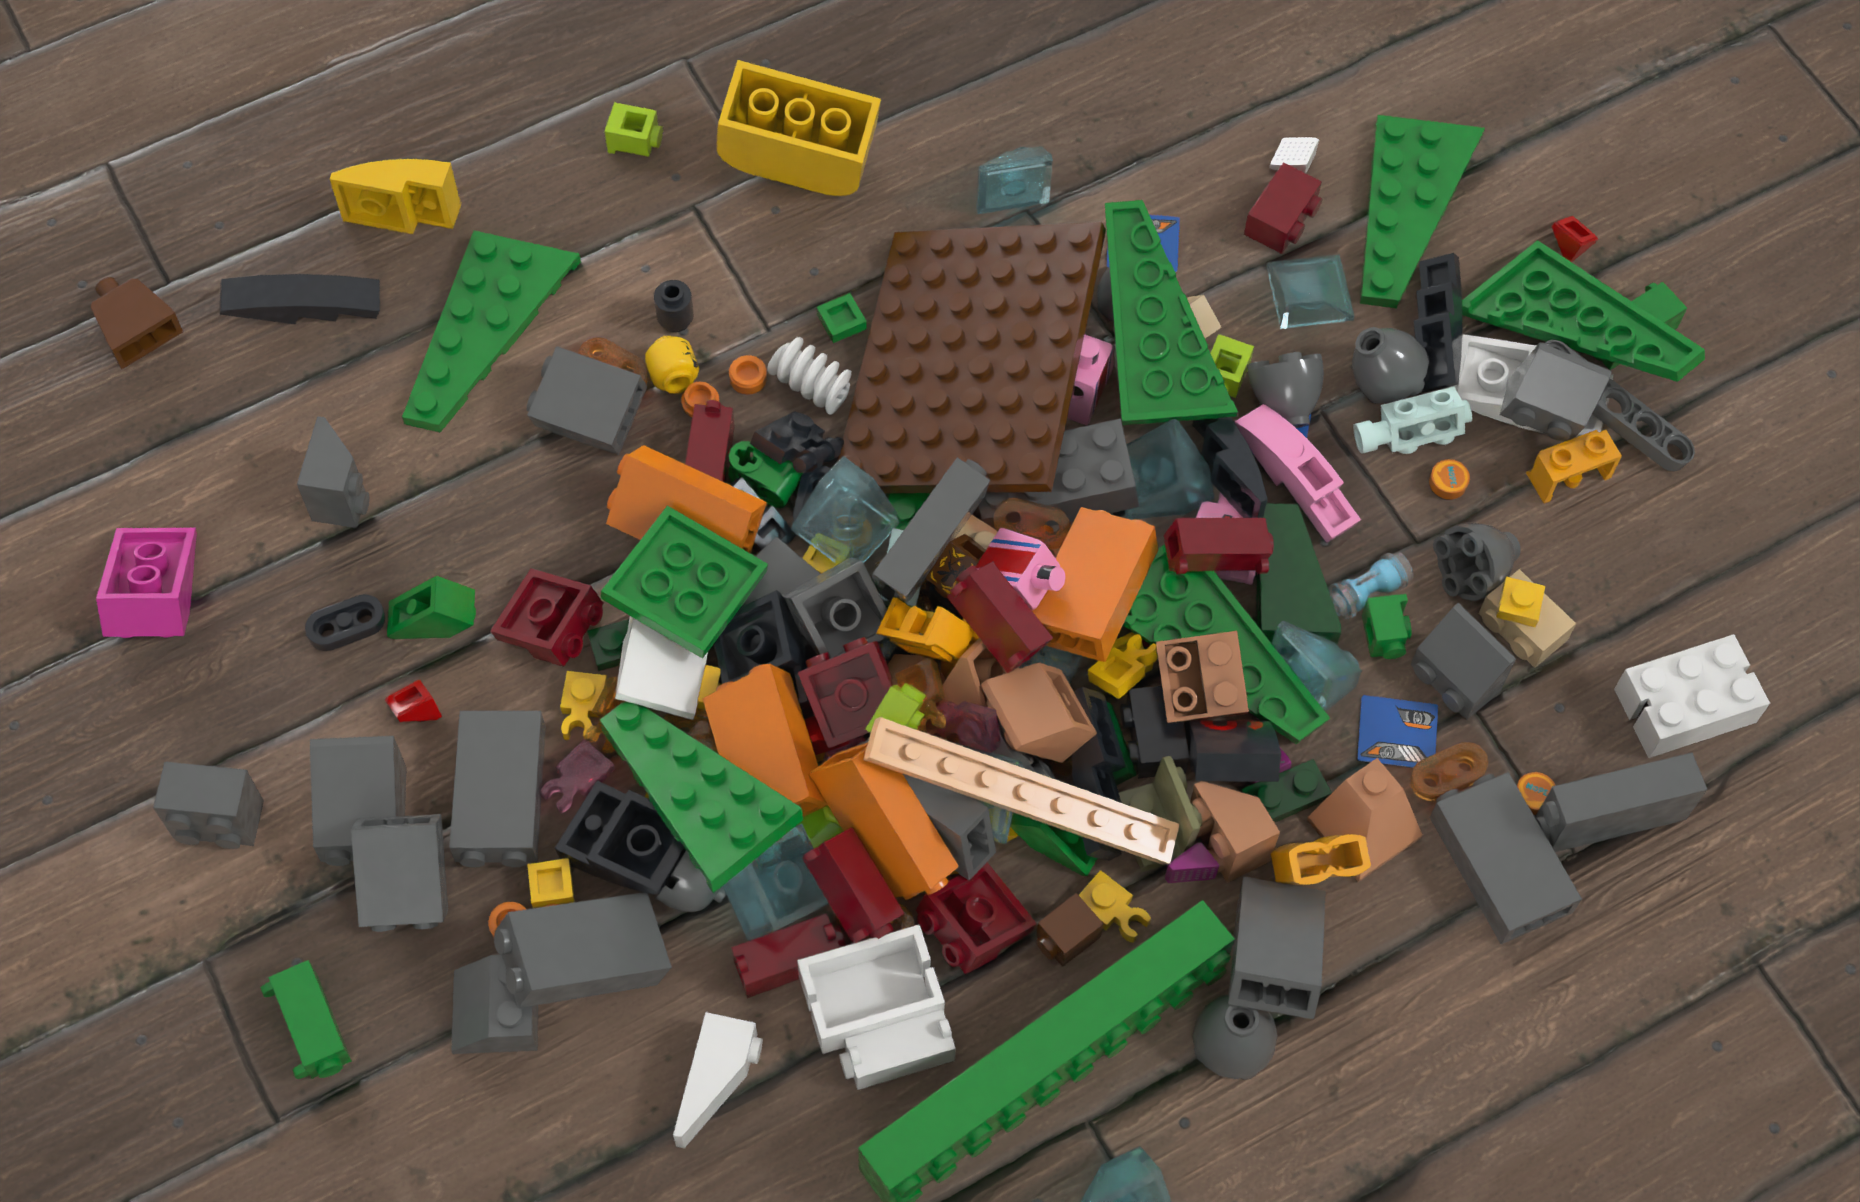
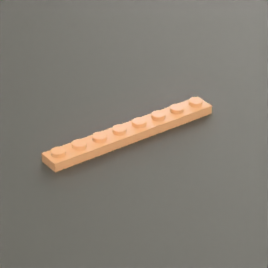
[863,717,1180,865]

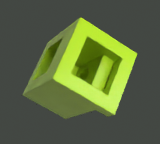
[604,102,663,157]
[1211,334,1254,398]
[865,683,926,733]

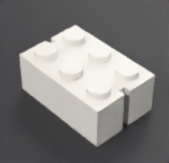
[1614,634,1770,758]
[797,925,945,1054]

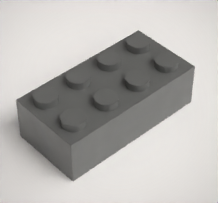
[979,419,1139,533]

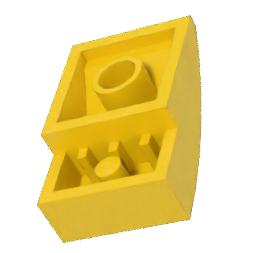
[330,159,461,234]

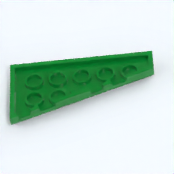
[1360,115,1485,308]
[1105,200,1238,426]
[402,231,581,433]
[1462,240,1705,382]
[1123,544,1330,745]
[600,701,804,893]

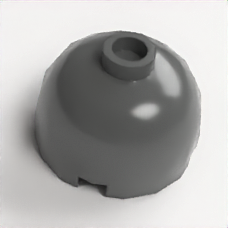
[655,850,733,912]

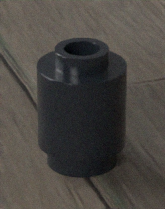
[654,280,694,332]

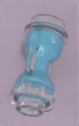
[1329,552,1414,620]

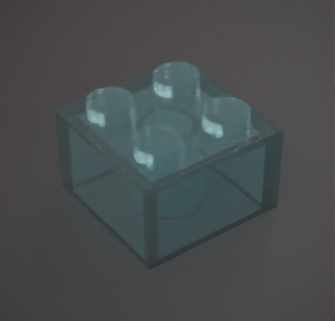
[723,824,829,941]

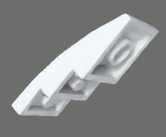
[1450,334,1613,438]
[615,616,708,720]

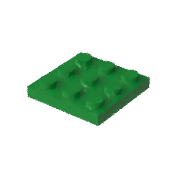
[601,505,768,659]

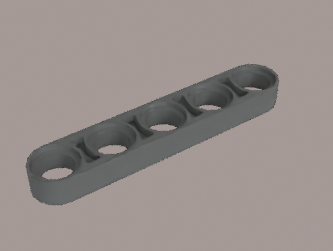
[1544,340,1695,472]

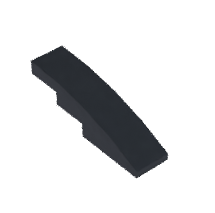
[1414,253,1462,393]
[219,274,380,325]
[1192,417,1268,518]
[1072,687,1126,861]

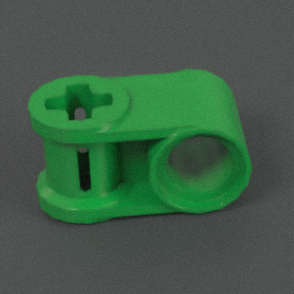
[728,441,803,509]

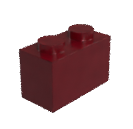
[1244,162,1323,254]

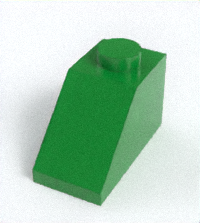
[387,575,476,639]
[1007,813,1098,876]

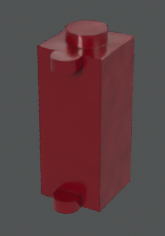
[685,400,735,483]
[1163,518,1274,574]
[947,562,1053,673]
[802,827,905,944]
[731,913,846,998]

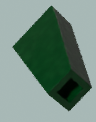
[1255,503,1341,653]

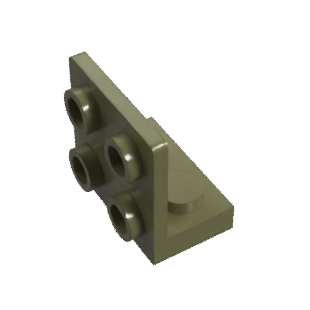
[1119,756,1202,872]

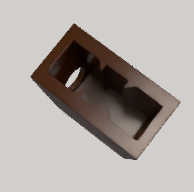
[90,277,183,369]

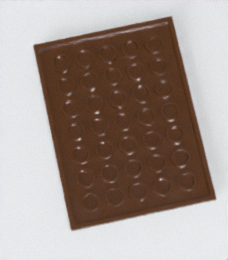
[835,221,1106,494]

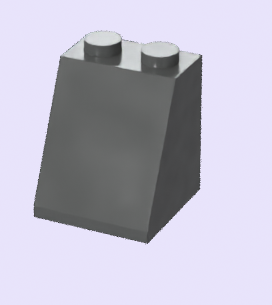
[310,736,407,866]

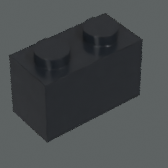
[1120,686,1190,779]

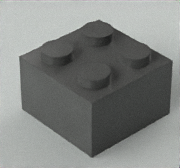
[153,761,264,849]

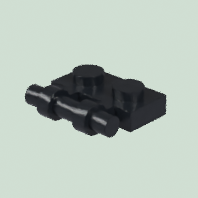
[750,411,844,473]

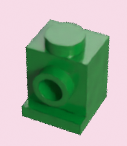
[1361,594,1412,659]

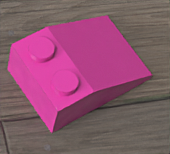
[96,527,197,638]

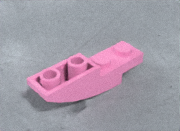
[1234,404,1361,543]

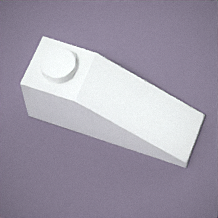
[673,1012,763,1148]

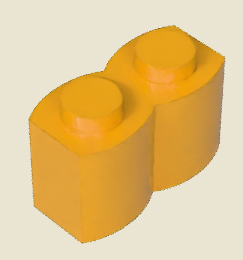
[1271,834,1371,885]

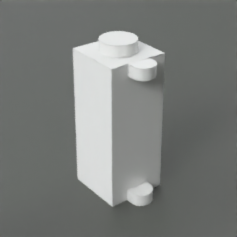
[839,1009,956,1090]

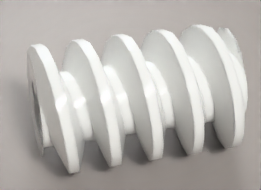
[767,337,852,414]

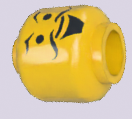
[645,336,699,394]

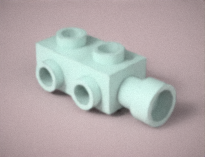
[1353,386,1472,454]

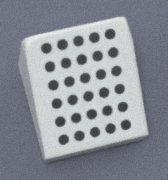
[1269,138,1319,173]

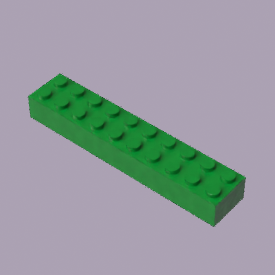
[858,900,1235,1202]

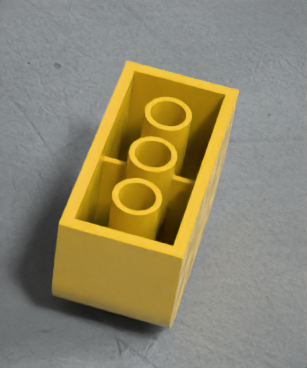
[717,60,881,196]

